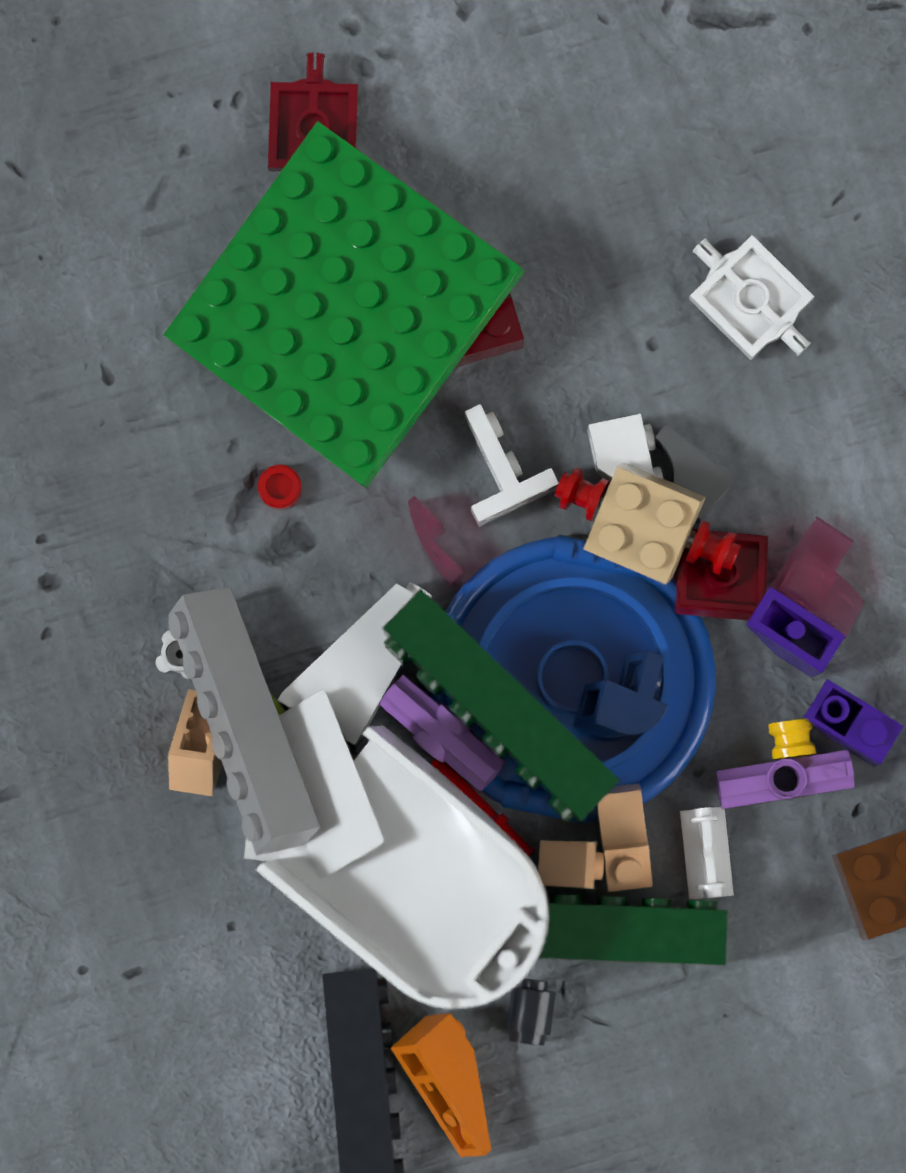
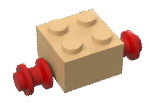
[555,463,741,584]

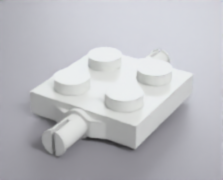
[689,235,814,360]

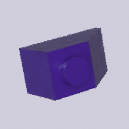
[746,587,846,678]

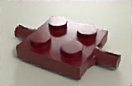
[268,52,358,172]

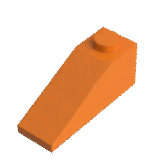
[391,1013,492,1157]

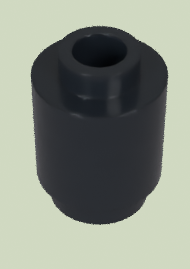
[506,978,556,1046]

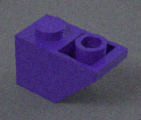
[803,679,904,767]

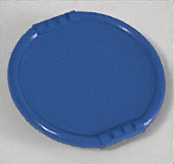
[429,534,716,825]

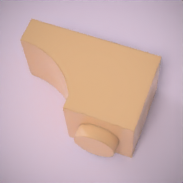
[168,689,222,797]
[597,784,653,892]

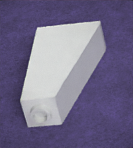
[278,582,432,747]

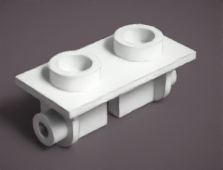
[680,807,734,900]

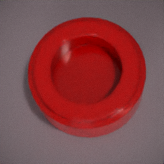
[257,464,302,510]

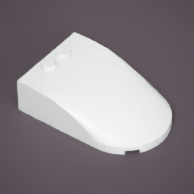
[256,726,548,1009]

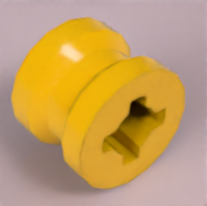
[768,719,816,760]

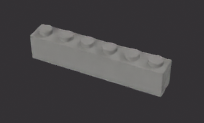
[168,587,320,856]

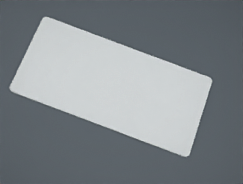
[279,690,384,879]

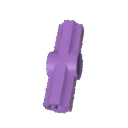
[379,675,506,791]
[715,750,855,809]

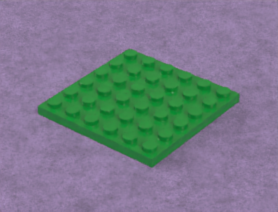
[163,121,525,488]

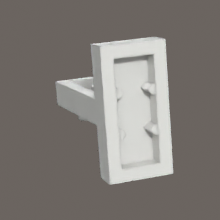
[465,404,559,527]

